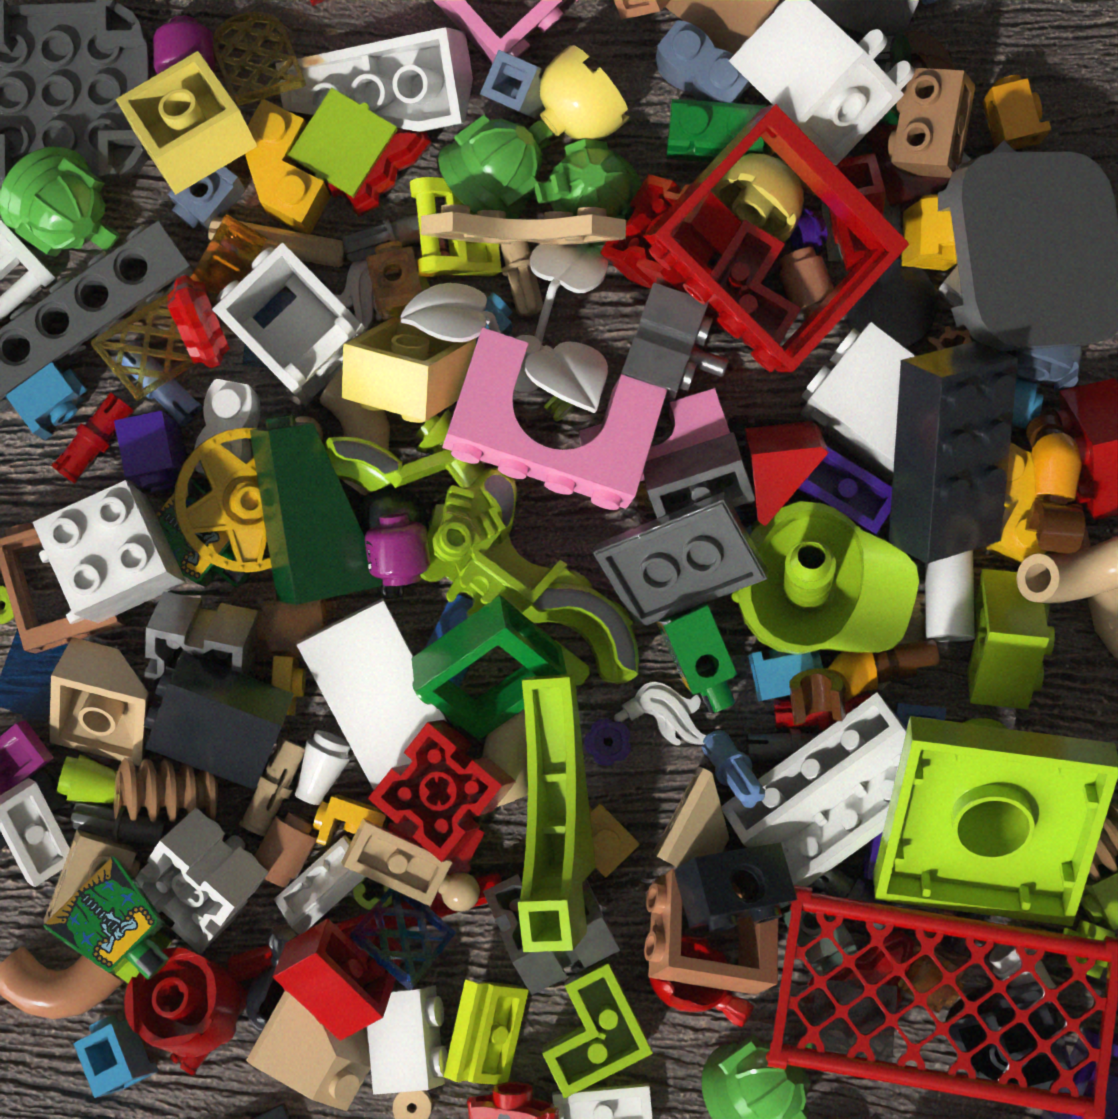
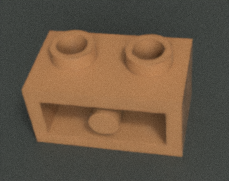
[888,68,976,178]

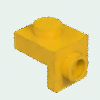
[271,656,306,716]

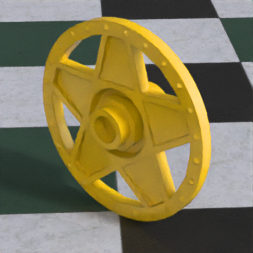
[174,428,272,572]

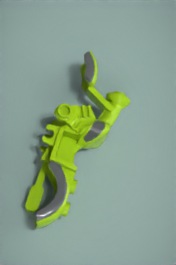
[324,409,639,688]

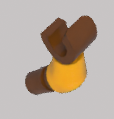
[1025,409,1085,554]
[789,639,941,725]

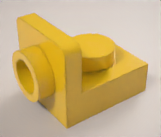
[313,794,389,845]
[589,802,640,878]

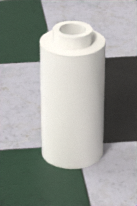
[925,550,975,642]

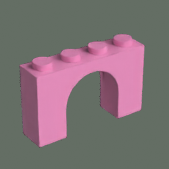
[442,327,667,510]

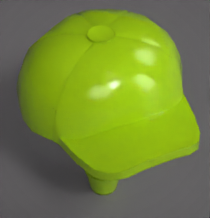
[731,501,919,655]

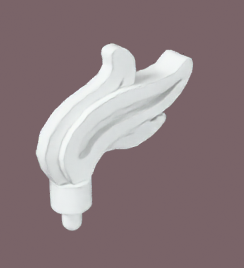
[334,254,410,331]
[614,682,707,746]

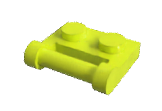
[410,177,502,277]

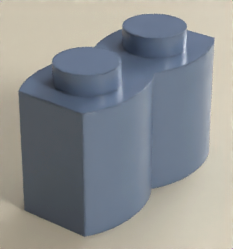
[655,20,750,104]

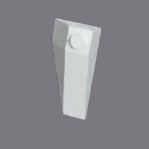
[275,27,473,132]

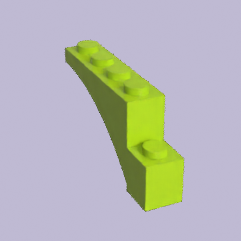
[518,674,596,952]

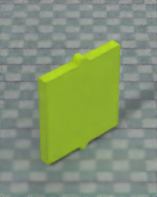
[287,87,398,198]

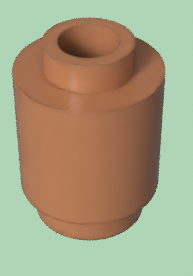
[778,247,834,320]
[254,812,317,888]

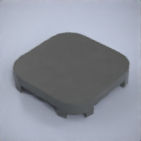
[0,0,151,188]
[938,152,1118,352]

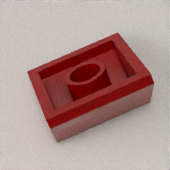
[745,421,829,526]

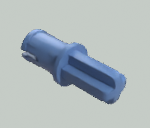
[702,730,765,808]

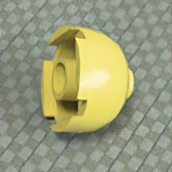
[540,45,629,141]
[710,153,804,243]

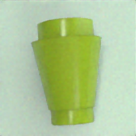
[56,754,117,804]

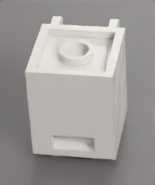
[729,0,914,166]
[212,242,366,406]
[800,322,914,482]
[32,480,186,624]

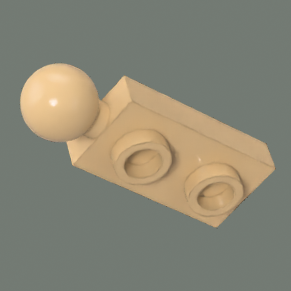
[341,818,480,912]

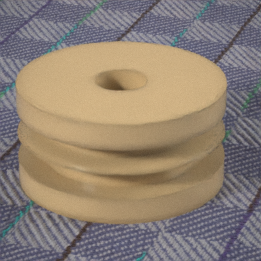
[393,1090,433,1119]

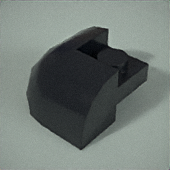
[945,981,1074,1090]

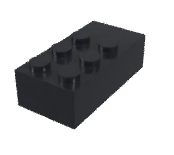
[889,341,1018,564]

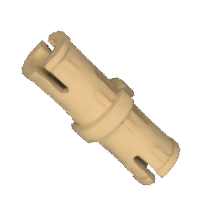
[239,737,305,836]

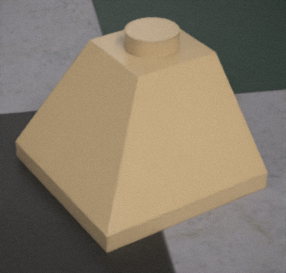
[50,637,149,766]
[653,767,732,867]
[246,991,371,1111]

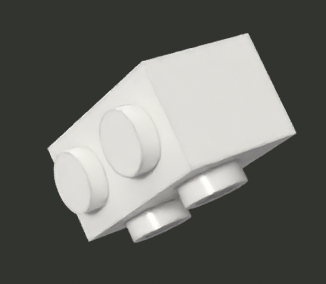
[367,985,448,1095]

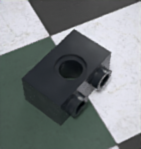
[674,842,798,932]

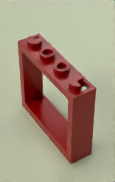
[643,104,909,372]

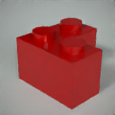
[705,219,802,349]
[1055,378,1118,520]
[273,918,405,1041]

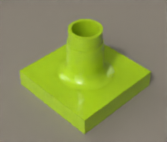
[873,716,1118,926]

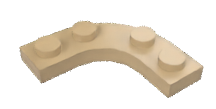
[421,204,626,245]

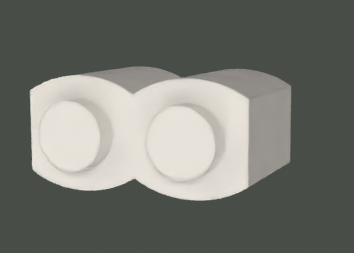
[195,379,261,479]

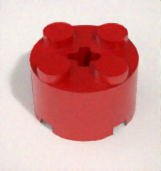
[124,947,240,1057]

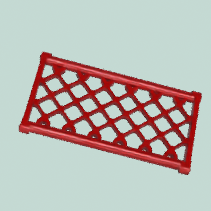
[766,885,1118,1119]

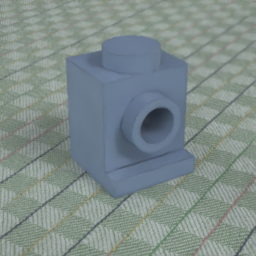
[480,50,545,120]
[168,166,245,231]

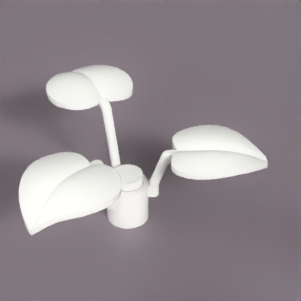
[401,243,608,413]

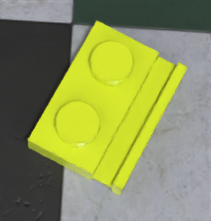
[443,979,529,1085]

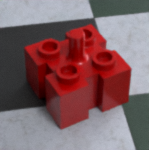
[600,174,742,295]
[368,720,516,862]

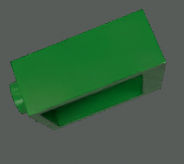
[411,595,567,740]

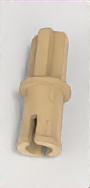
[500,241,543,316]

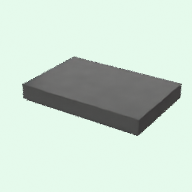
[593,491,769,629]

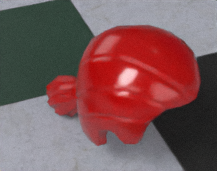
[649,935,754,1027]

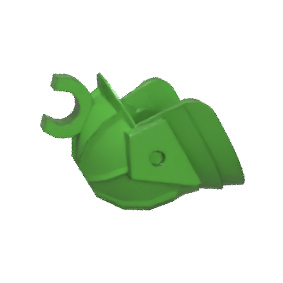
[438,114,553,219]
[534,139,642,247]
[0,146,121,257]
[702,1034,815,1119]

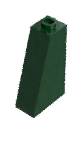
[250,414,383,605]

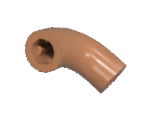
[0,946,124,1020]

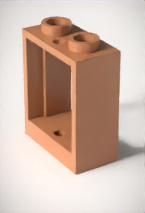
[0,523,126,654]
[644,869,778,995]

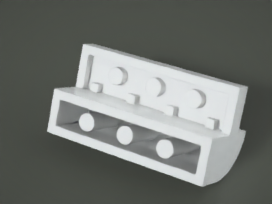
[721,692,907,887]

